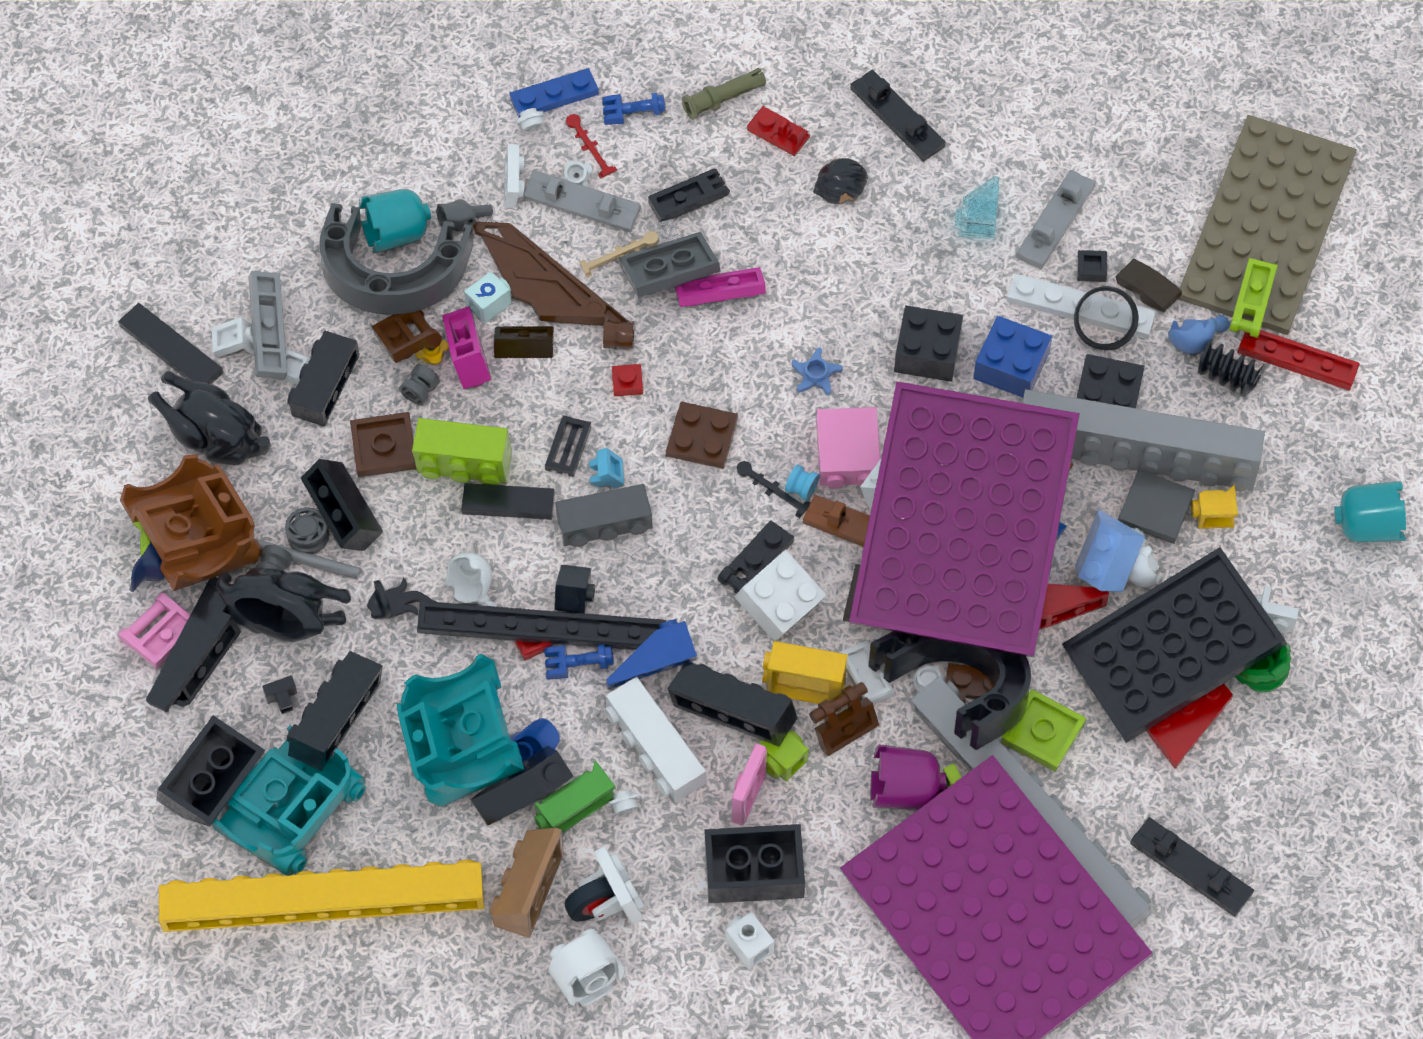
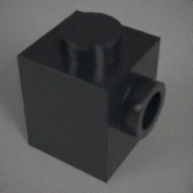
[554,565,595,613]

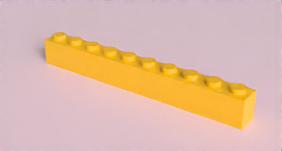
[159,859,484,932]

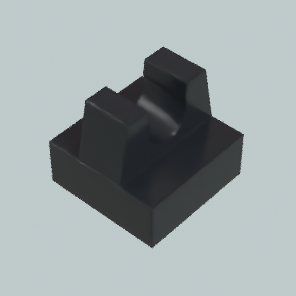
[262,675,297,714]

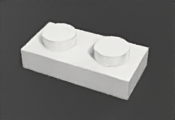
[504,144,524,208]

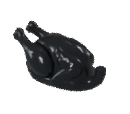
[148,371,271,465]
[216,567,351,642]

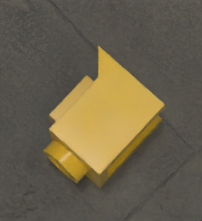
[1191,484,1238,529]

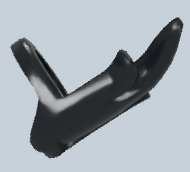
[367,577,437,620]

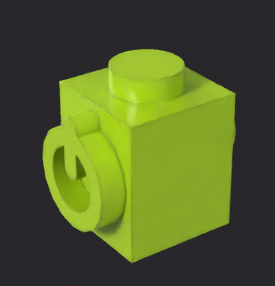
[759,730,809,782]

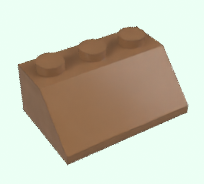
[489,828,564,938]

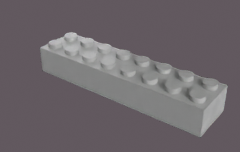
[1023,389,1265,491]

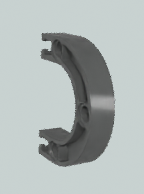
[319,203,474,315]

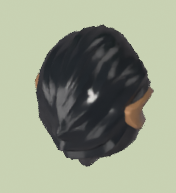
[813,158,868,204]

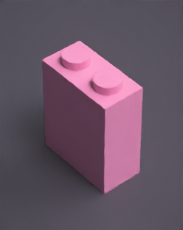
[816,407,880,488]

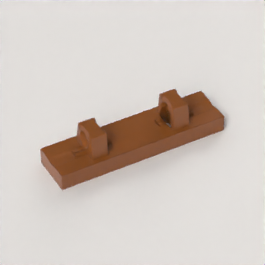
[803,495,870,547]

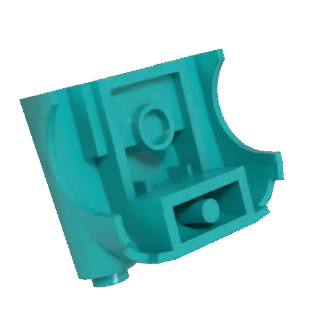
[397,654,524,807]
[212,725,366,876]

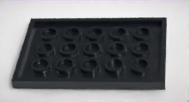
[1062,547,1287,743]

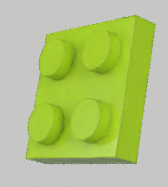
[1001,689,1087,772]

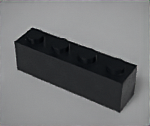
[286,651,383,771]
[667,660,798,747]

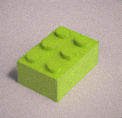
[412,418,512,485]

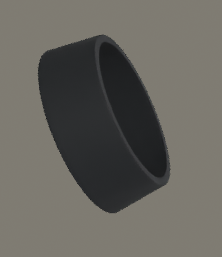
[1074,286,1139,350]

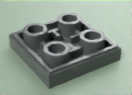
[1118,469,1195,544]

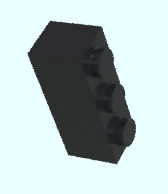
[287,330,360,427]
[300,459,383,551]

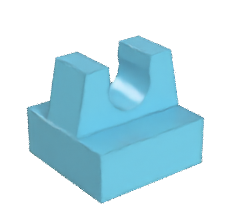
[589,447,624,488]

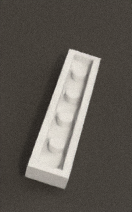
[1006,273,1156,340]

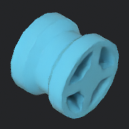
[785,464,820,501]

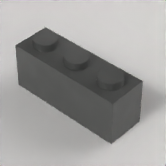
[555,484,653,547]

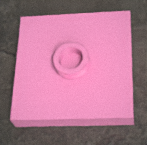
[732,744,767,826]

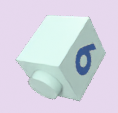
[464,271,511,324]

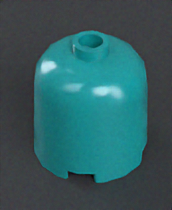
[359,189,431,254]
[1334,481,1406,542]

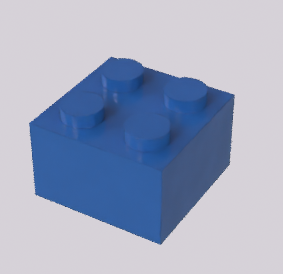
[973,315,1052,398]

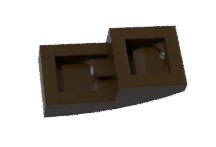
[1115,259,1182,313]

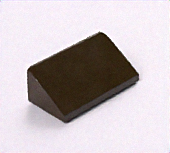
[494,326,554,358]

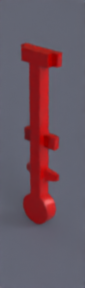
[566,114,618,179]

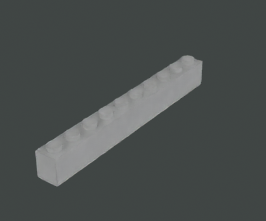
[910,676,1151,929]

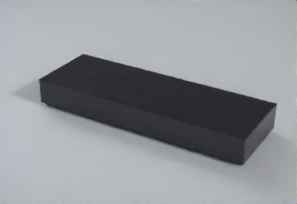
[461,483,555,520]

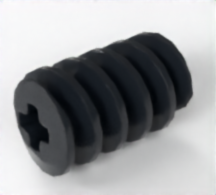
[1198,339,1265,397]

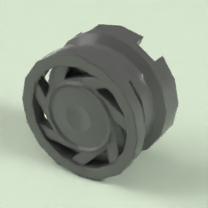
[285,507,330,554]

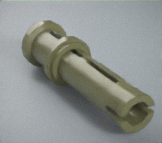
[682,68,766,120]

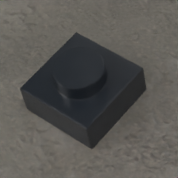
[1077,250,1107,282]

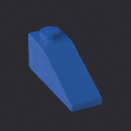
[606,619,697,689]

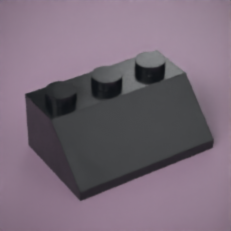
[156,715,265,827]

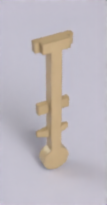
[580,231,659,278]

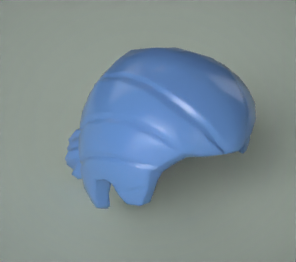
[1168,315,1230,355]

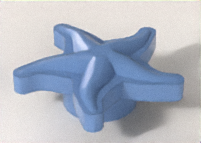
[792,348,843,396]

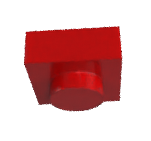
[611,364,643,396]

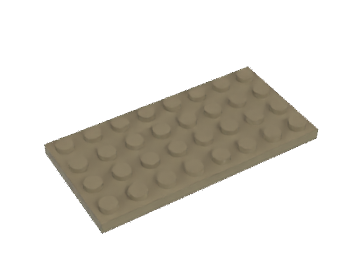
[1178,115,1357,335]

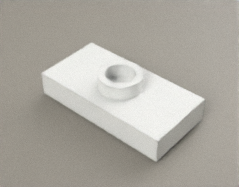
[839,641,894,705]

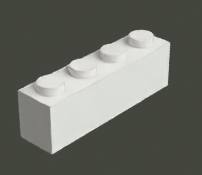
[604,677,706,803]

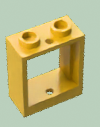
[762,641,848,704]

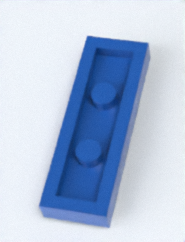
[509,68,599,118]

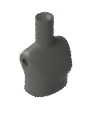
[436,199,493,231]

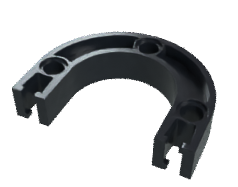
[868,631,1031,750]

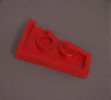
[1146,683,1233,769]

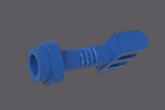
[602,92,666,125]
[544,644,614,680]

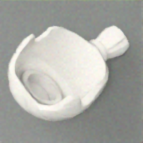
[1128,528,1163,588]
[446,553,497,607]

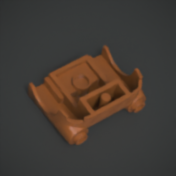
[120,454,261,591]

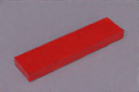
[1237,330,1360,391]

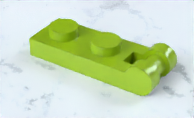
[1229,258,1278,338]

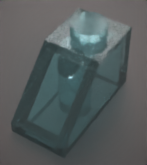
[955,176,1000,240]

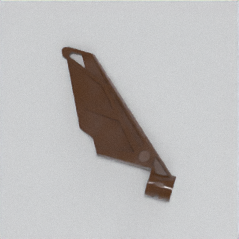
[473,221,635,349]

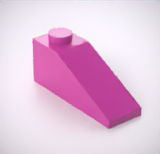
[442,306,492,389]

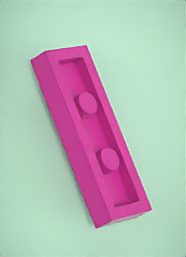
[675,267,766,307]

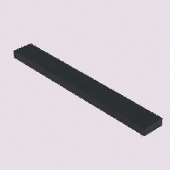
[417,601,666,650]

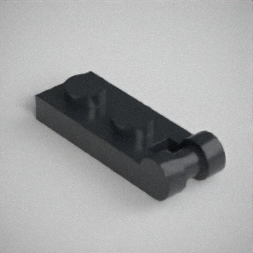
[717,520,794,594]

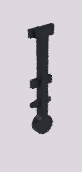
[737,461,810,519]

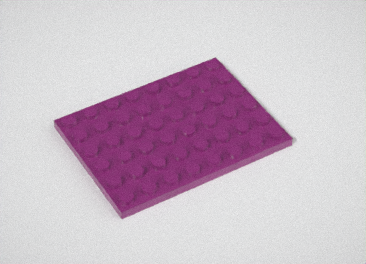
[849,381,1080,657]
[840,755,1153,1039]

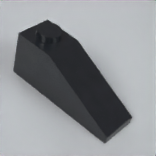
[470,746,574,826]

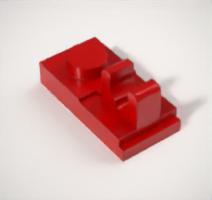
[747,106,810,157]

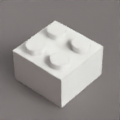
[734,549,827,641]

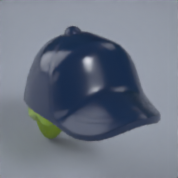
[129,522,165,592]

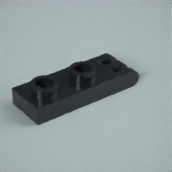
[648,168,730,224]

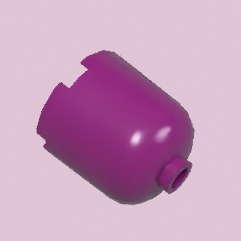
[870,744,946,810]

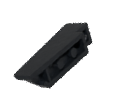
[146,577,241,712]

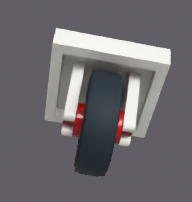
[565,846,645,925]

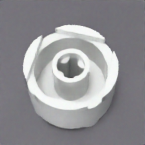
[549,929,625,1006]

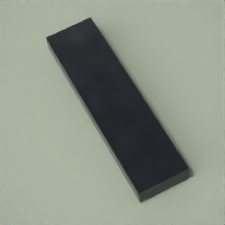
[118,303,224,384]

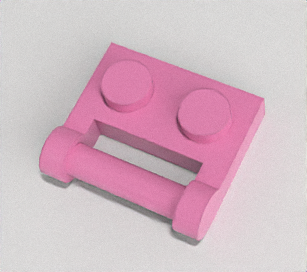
[117,592,190,669]

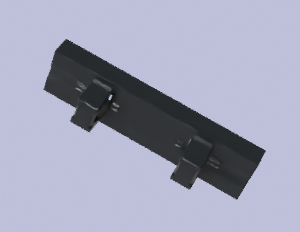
[850,69,946,162]
[1130,817,1255,917]

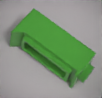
[534,760,616,833]

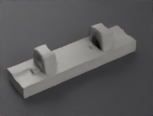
[1016,169,1096,270]
[523,170,641,232]
[248,271,288,379]

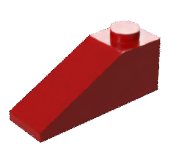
[1039,584,1109,630]

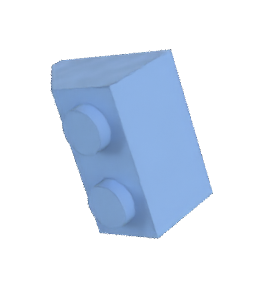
[1075,510,1145,592]

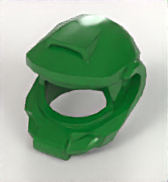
[1235,642,1292,693]

